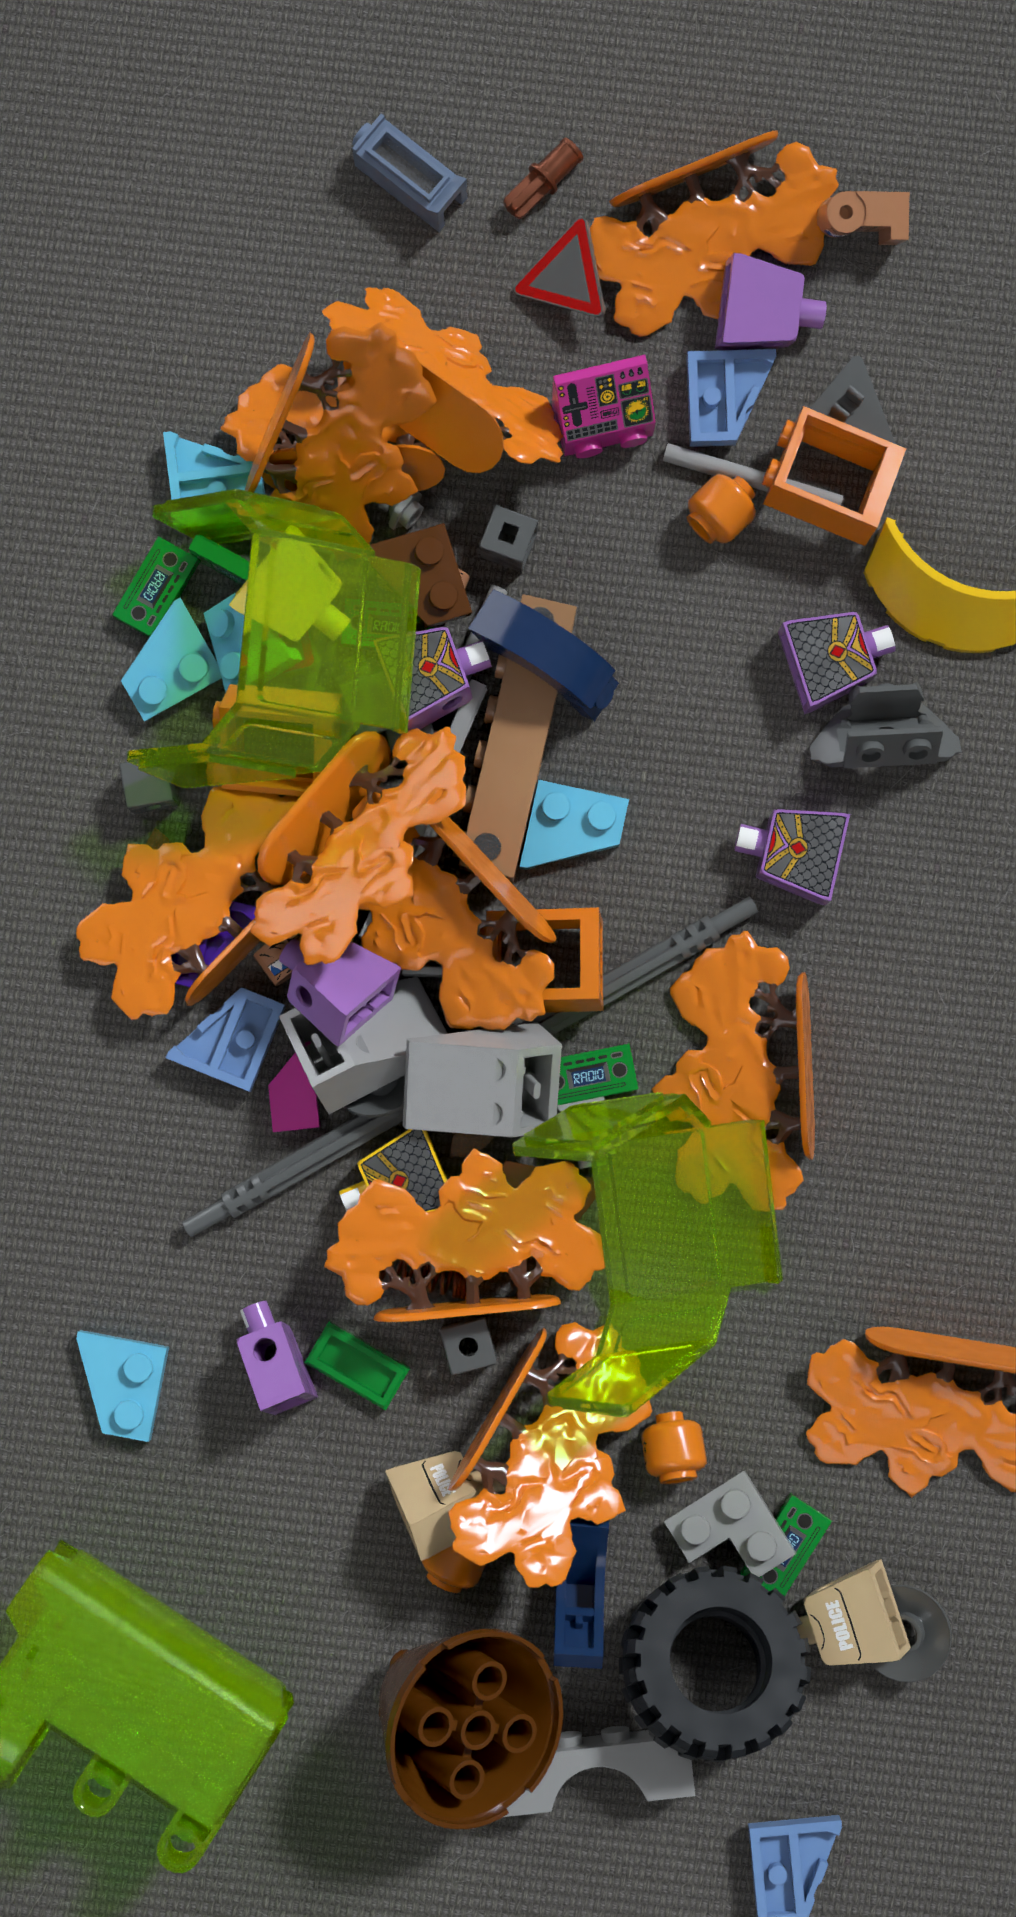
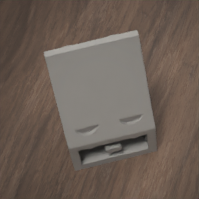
[279,977,447,1114]
[403,1023,562,1137]

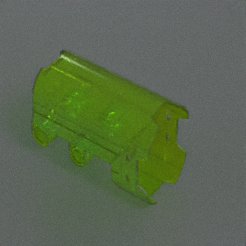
[0,1539,294,1873]

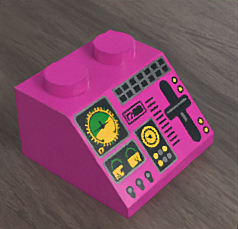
[552,355,656,458]

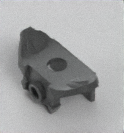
[810,681,962,768]

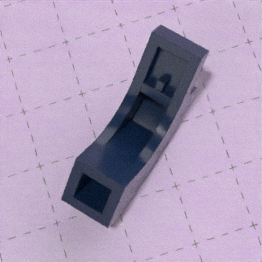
[468,589,619,722]
[553,1517,609,1669]

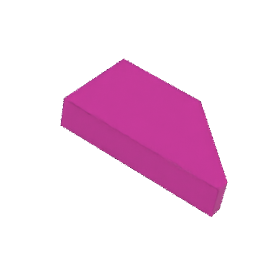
[268,1041,320,1132]

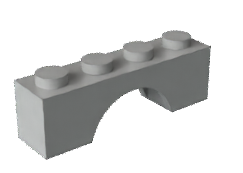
[504,1726,695,1817]

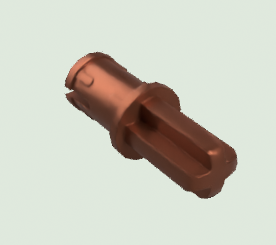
[503,137,584,219]

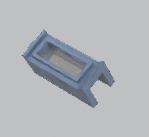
[352,113,467,232]

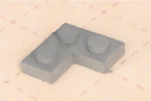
[664,1471,797,1577]

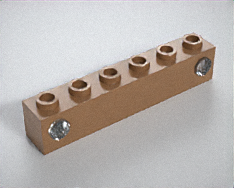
[452,594,577,883]

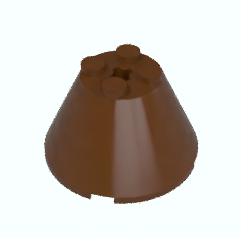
[379,1629,563,1829]

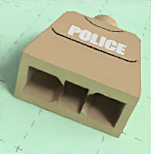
[385,1451,506,1561]
[797,1559,911,1666]

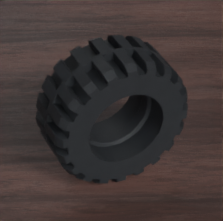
[618,1566,811,1762]

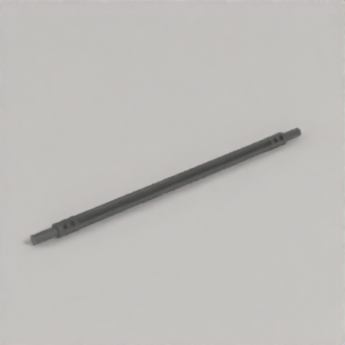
[182,896,758,1238]

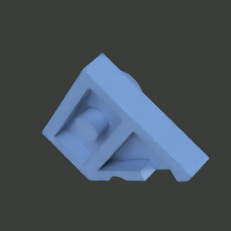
[686,349,776,447]
[166,987,286,1092]
[748,1815,842,1917]

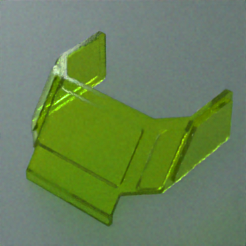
[127,489,421,788]
[512,1092,783,1418]

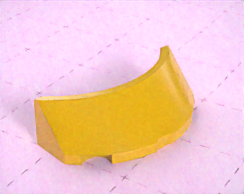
[863,517,1016,653]

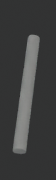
[663,443,844,505]

